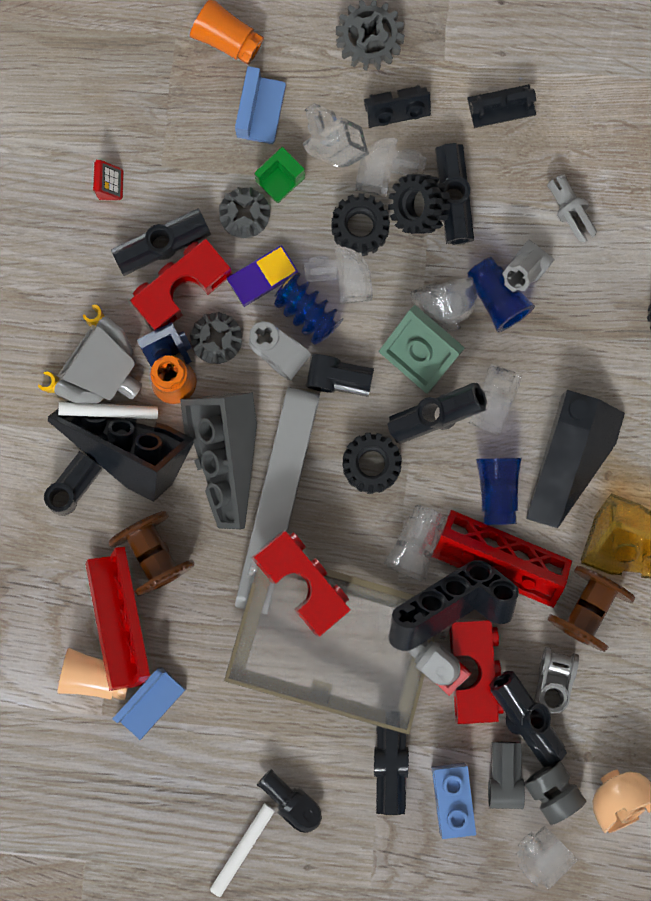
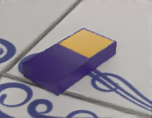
[227,245,299,307]

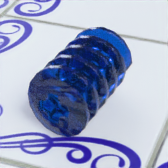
[274,272,344,345]

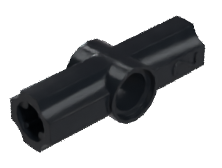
[435,143,474,245]
[111,208,211,276]
[387,383,488,444]
[489,671,567,767]
[374,711,409,815]

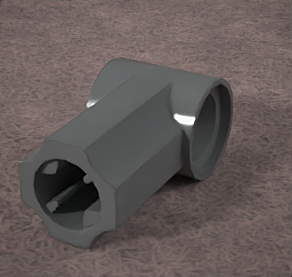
[488,741,525,809]

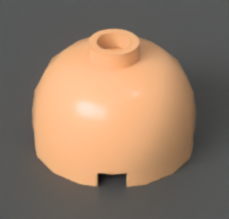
[592,770,651,833]

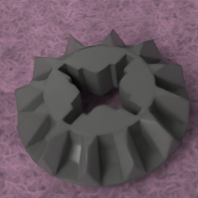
[219,187,270,238]
[190,312,242,364]

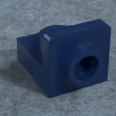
[137,322,192,367]

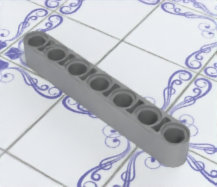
[235,387,320,614]

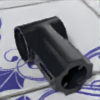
[306,354,374,397]
[44,451,103,516]

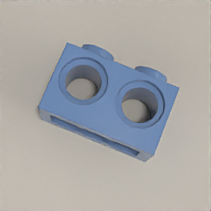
[431,763,476,839]

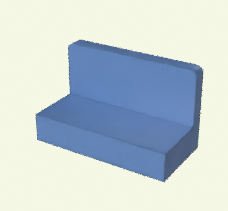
[235,66,286,144]
[112,667,186,740]

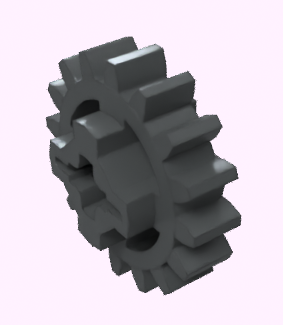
[336,0,405,71]

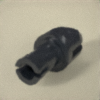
[257,769,322,833]

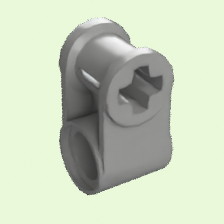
[249,321,311,380]
[535,647,579,713]

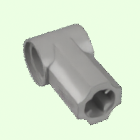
[502,239,555,292]

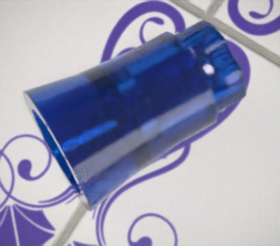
[467,257,535,332]
[476,458,522,525]

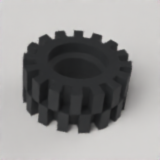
[388,174,450,234]
[331,193,390,256]
[342,433,402,494]

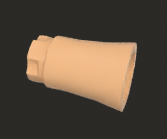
[57,648,128,700]

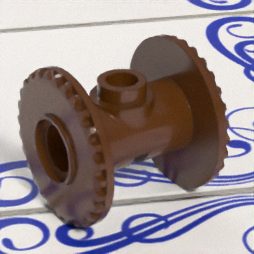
[108,511,195,596]
[548,566,635,652]

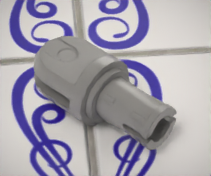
[547,175,597,242]
[407,641,460,685]

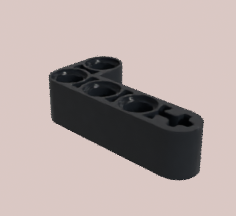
[388,560,519,651]

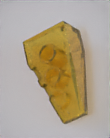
[581,493,651,579]

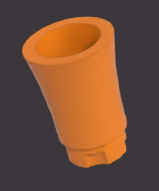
[190,0,264,65]
[150,355,197,404]

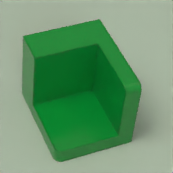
[254,147,305,203]

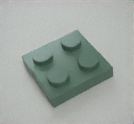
[378,305,465,394]

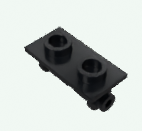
[467,84,537,128]
[364,85,431,128]

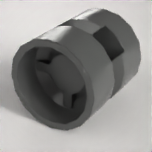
[524,761,587,825]

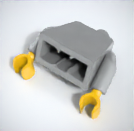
[38,305,142,404]

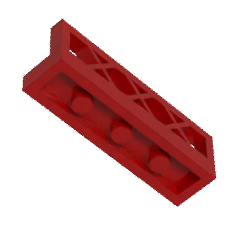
[432,510,572,608]
[85,546,150,691]

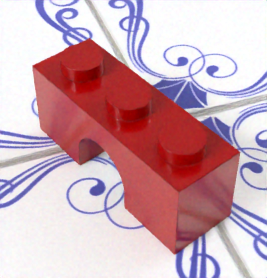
[130,239,232,331]
[251,531,351,637]
[449,620,504,724]

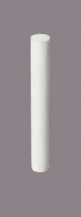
[58,402,158,419]
[210,803,275,897]

